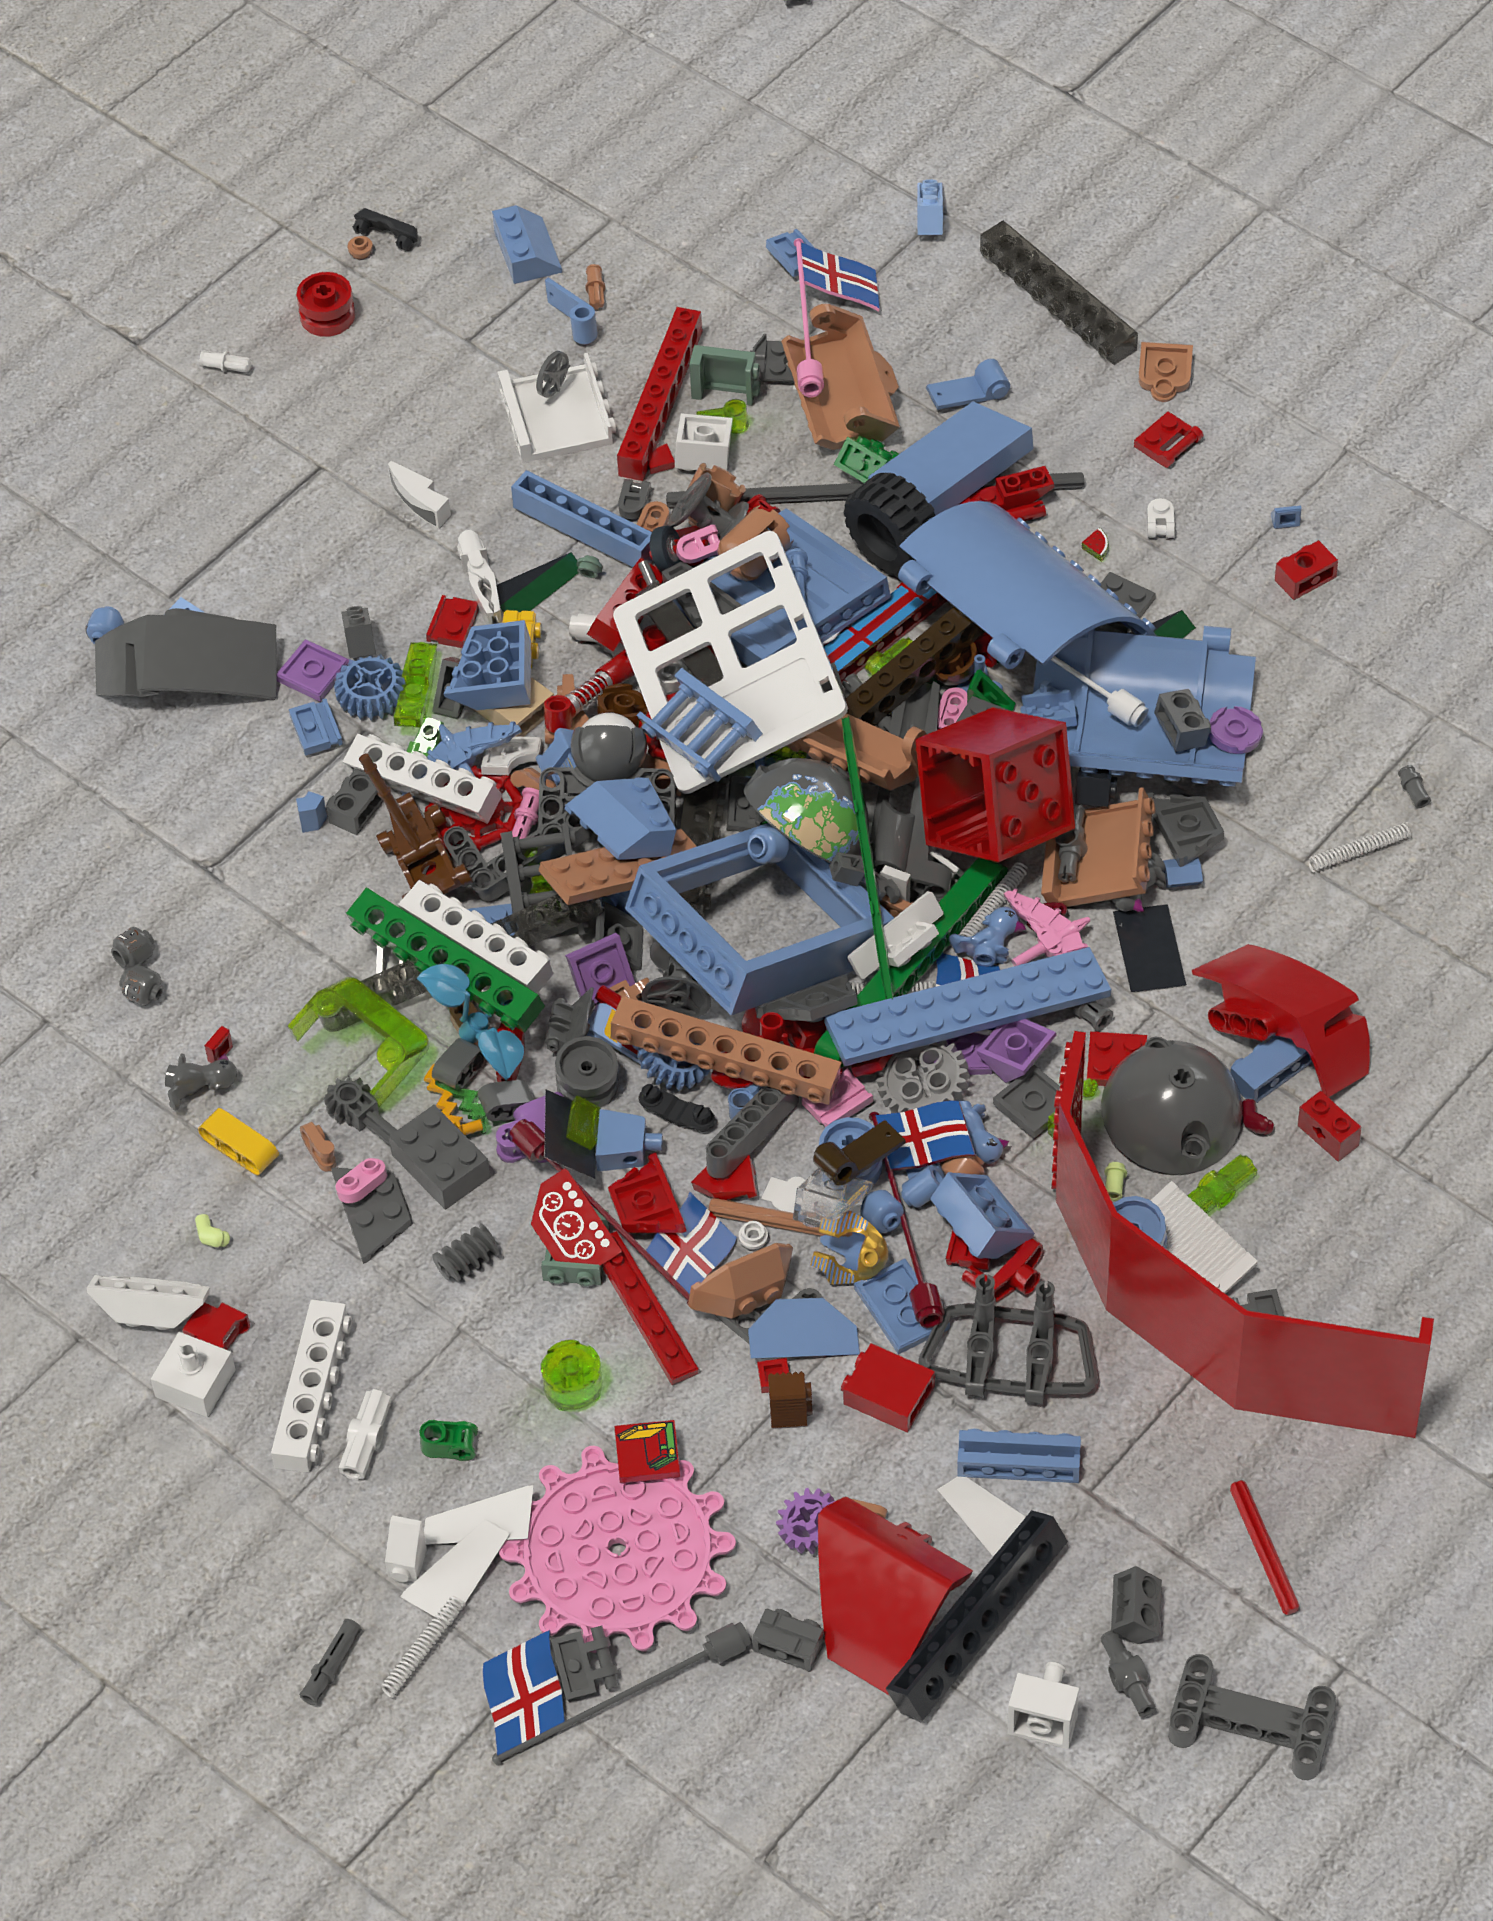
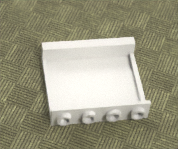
[498,353,616,463]

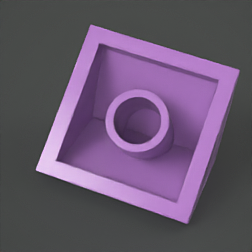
[977,1019,1057,1083]

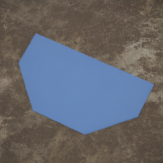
[748,1298,860,1358]

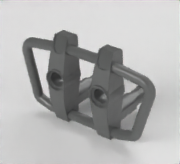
[918,1274,1098,1404]

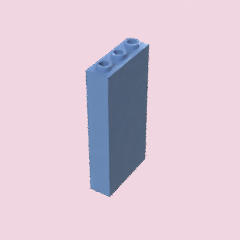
[868,401,1034,515]

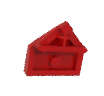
[691,1155,757,1201]

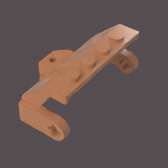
[781,304,900,450]
[786,714,927,790]

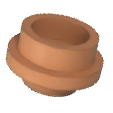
[347,236,373,259]

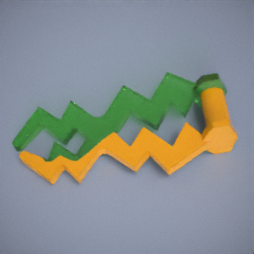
[424,1064,487,1135]

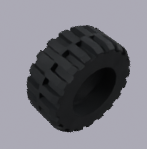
[844,473,936,577]

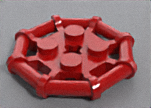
[425,765,523,851]

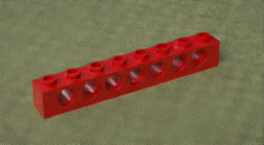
[617,307,702,481]

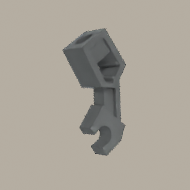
[829,852,900,904]

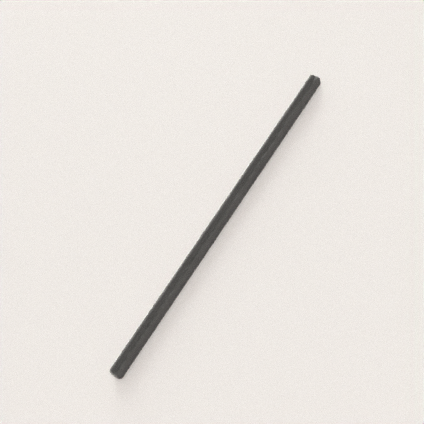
[666,472,1084,508]

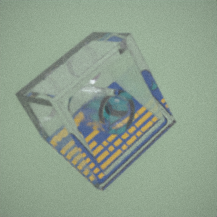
[793,1168,873,1228]

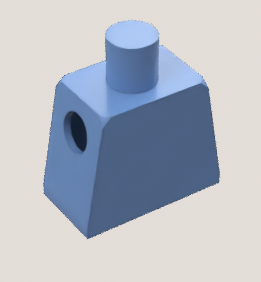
[596,1109,663,1171]

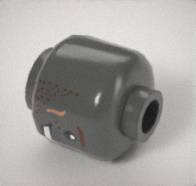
[111,927,154,967]
[119,964,163,1006]

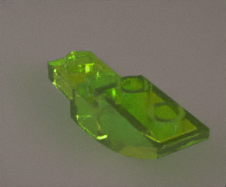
[393,642,437,728]

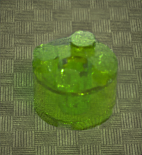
[541,1340,603,1411]

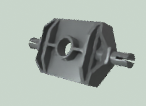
[750,334,794,382]

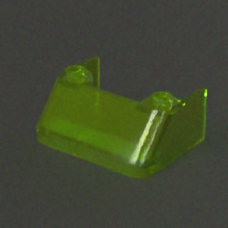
[287,977,429,1107]

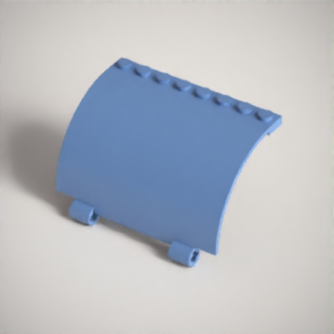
[898,501,1156,669]
[1033,626,1256,786]

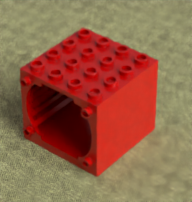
[915,707,1075,862]

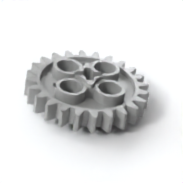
[876,1040,970,1113]

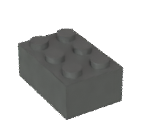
[389,1105,491,1210]

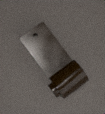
[813,1120,906,1186]

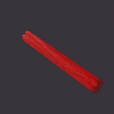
[1230,1480,1299,1615]

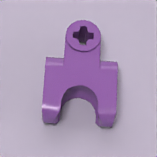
[496,1092,564,1163]

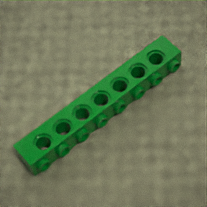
[346,887,545,1033]

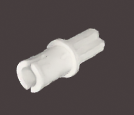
[199,350,251,373]

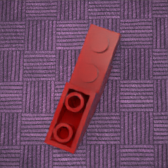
[958,465,1054,510]

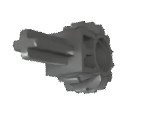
[324,1075,397,1146]

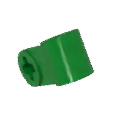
[419,1420,478,1461]

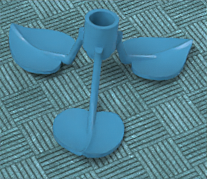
[417,964,524,1080]

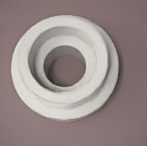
[739,1221,768,1250]

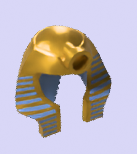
[810,1211,888,1284]

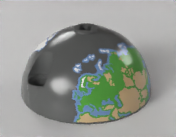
[744,758,873,863]

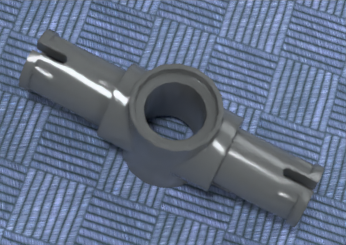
[1055,805,1088,882]
[1101,1631,1156,1717]

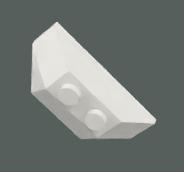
[87,1275,210,1330]

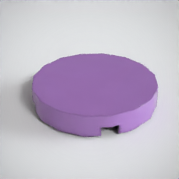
[1209,706,1263,754]

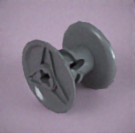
[668,472,749,546]
[642,940,711,1018]

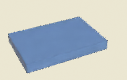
[854,1258,950,1355]

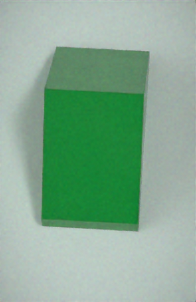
[967,669,1016,711]

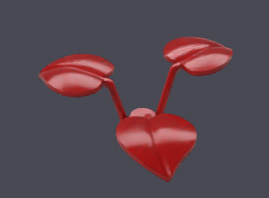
[711,1007,842,1089]

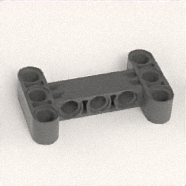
[1168,1654,1336,1781]

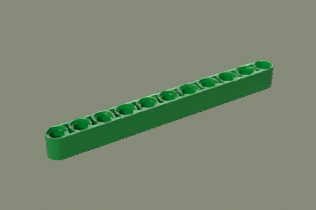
[814,857,1008,1068]

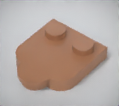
[1139,342,1193,402]

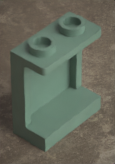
[689,345,761,405]
[541,1209,610,1286]

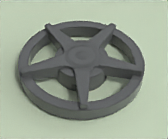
[536,351,571,398]

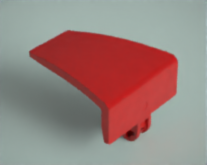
[818,1496,973,1696]

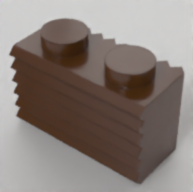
[768,1371,813,1428]

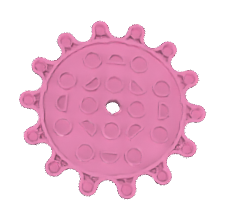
[499,1446,736,1653]

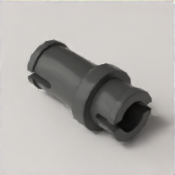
[1398,765,1431,808]

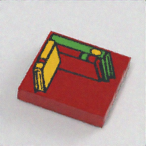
[614,1420,680,1483]

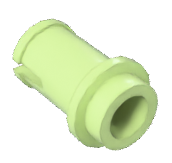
[1104,1162,1128,1201]

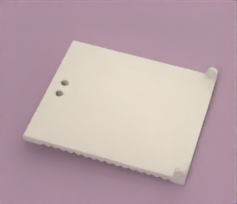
[1150,1181,1258,1294]

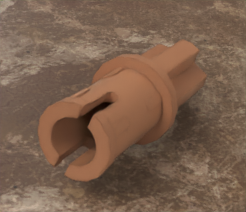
[585,264,605,310]

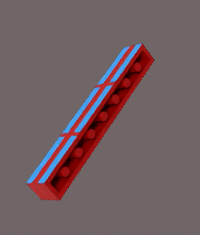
[823,582,947,683]

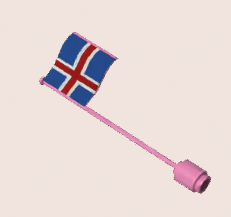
[794,238,880,397]

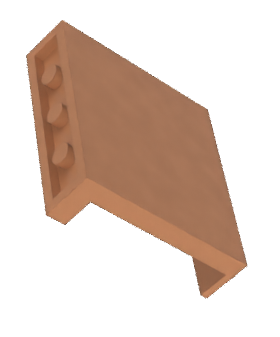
[1041,788,1155,907]

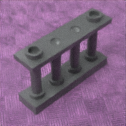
[500,823,589,943]

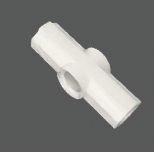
[339,1389,392,1481]

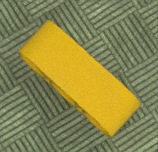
[198,1108,279,1175]

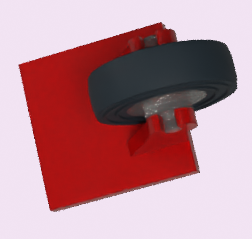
[649,525,708,573]

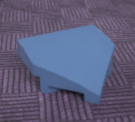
[1020,680,1077,727]

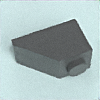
[432,657,465,718]

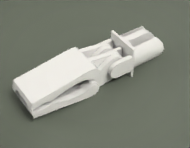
[457,530,502,625]

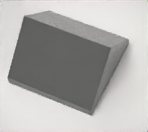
[595,900,643,971]

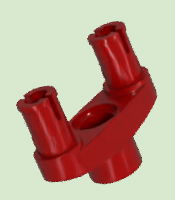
[962,1238,1043,1303]

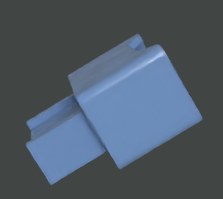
[535,728,576,786]

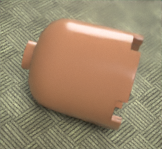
[687,463,746,526]

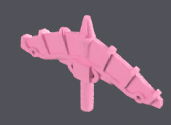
[1004,888,1091,966]

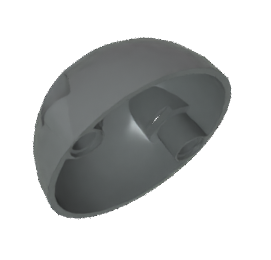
[1101,1037,1243,1174]

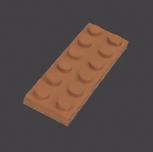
[539,829,697,905]

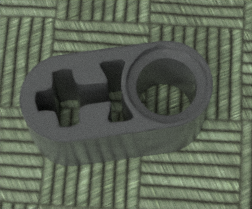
[432,1038,485,1090]
[477,1080,534,1121]

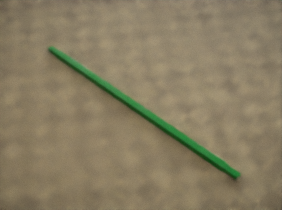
[841,716,894,1000]

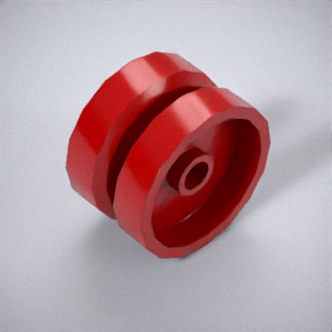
[296,272,355,337]

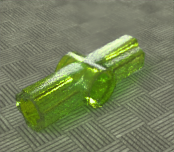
[1187,1154,1257,1214]

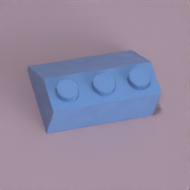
[492,205,562,284]
[930,1172,1035,1259]

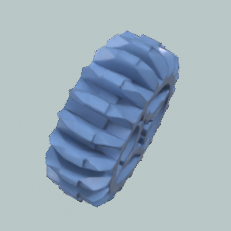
[334,654,407,721]
[637,1035,711,1091]

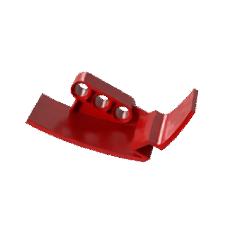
[1192,944,1370,1098]

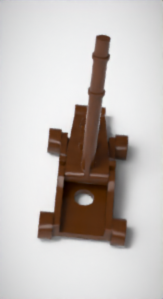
[359,753,474,899]

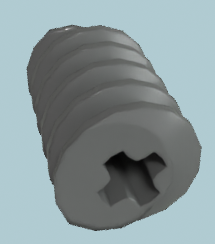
[432,1223,499,1282]

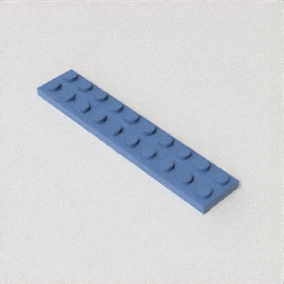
[824,947,1111,1066]

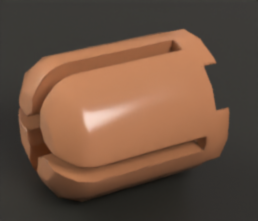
[717,505,794,582]

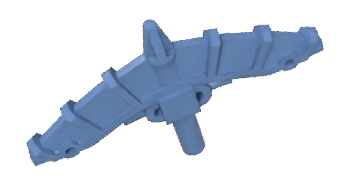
[401,721,522,797]

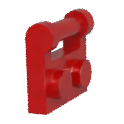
[1134,411,1204,468]

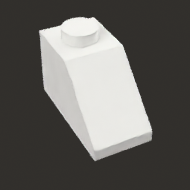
[385,1515,427,1582]

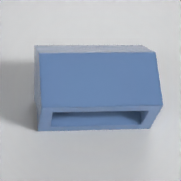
[296,791,327,833]
[1163,857,1203,888]

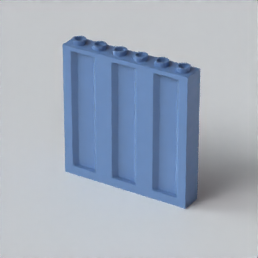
[667,508,891,666]

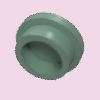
[577,555,603,578]

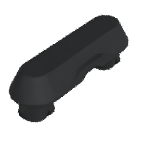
[352,208,418,251]
[638,1084,715,1132]

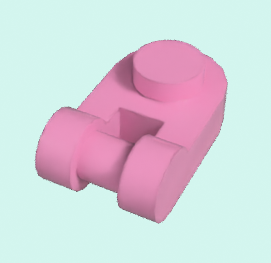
[676,525,720,564]

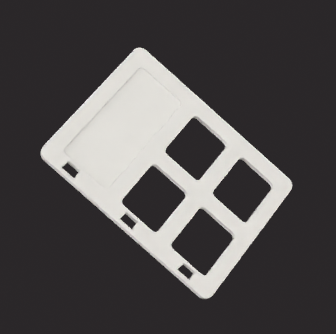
[613,531,848,794]

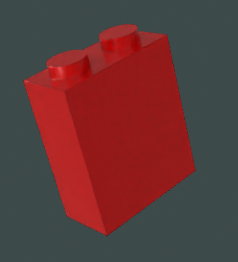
[841,1343,935,1433]

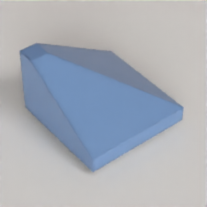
[1271,505,1302,529]

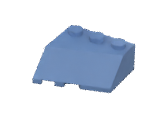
[444,620,531,710]
[565,778,676,860]

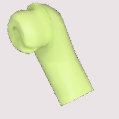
[195,1214,230,1247]

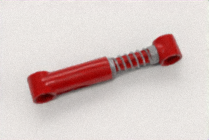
[544,625,669,733]

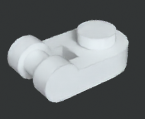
[1147,498,1174,538]

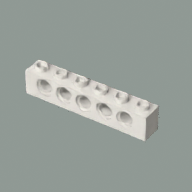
[343,733,502,824]
[398,880,554,993]
[271,1300,352,1473]

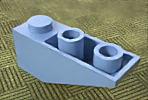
[917,179,943,235]

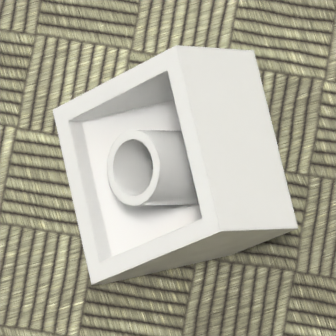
[675,413,733,471]

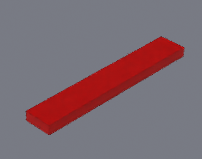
[601,1231,699,1385]

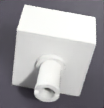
[151,1332,236,1417]
[1007,1662,1079,1749]

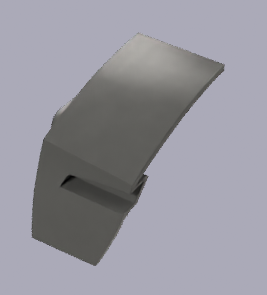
[95,608,276,700]

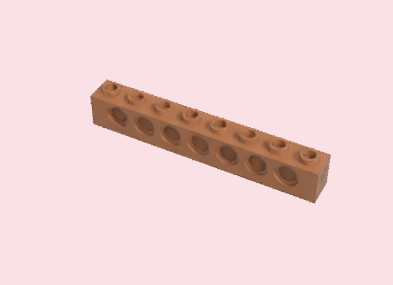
[610,996,841,1105]

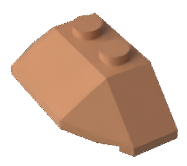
[688,1243,793,1319]

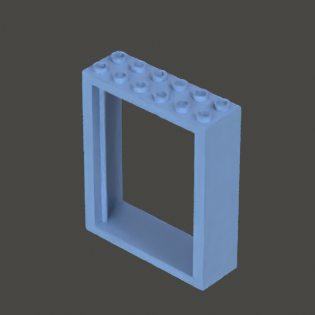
[625,823,894,1016]

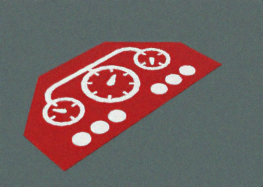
[531,1168,622,1266]

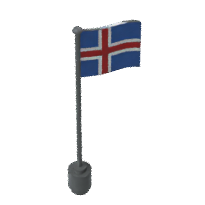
[483,1622,751,1765]

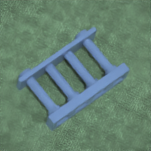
[637,668,762,782]

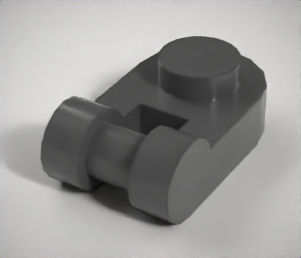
[618,479,651,519]

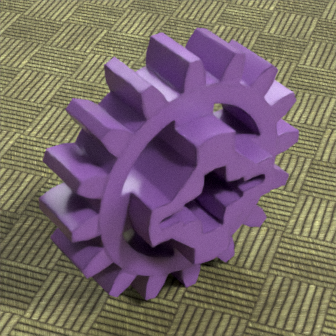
[776,1488,835,1554]

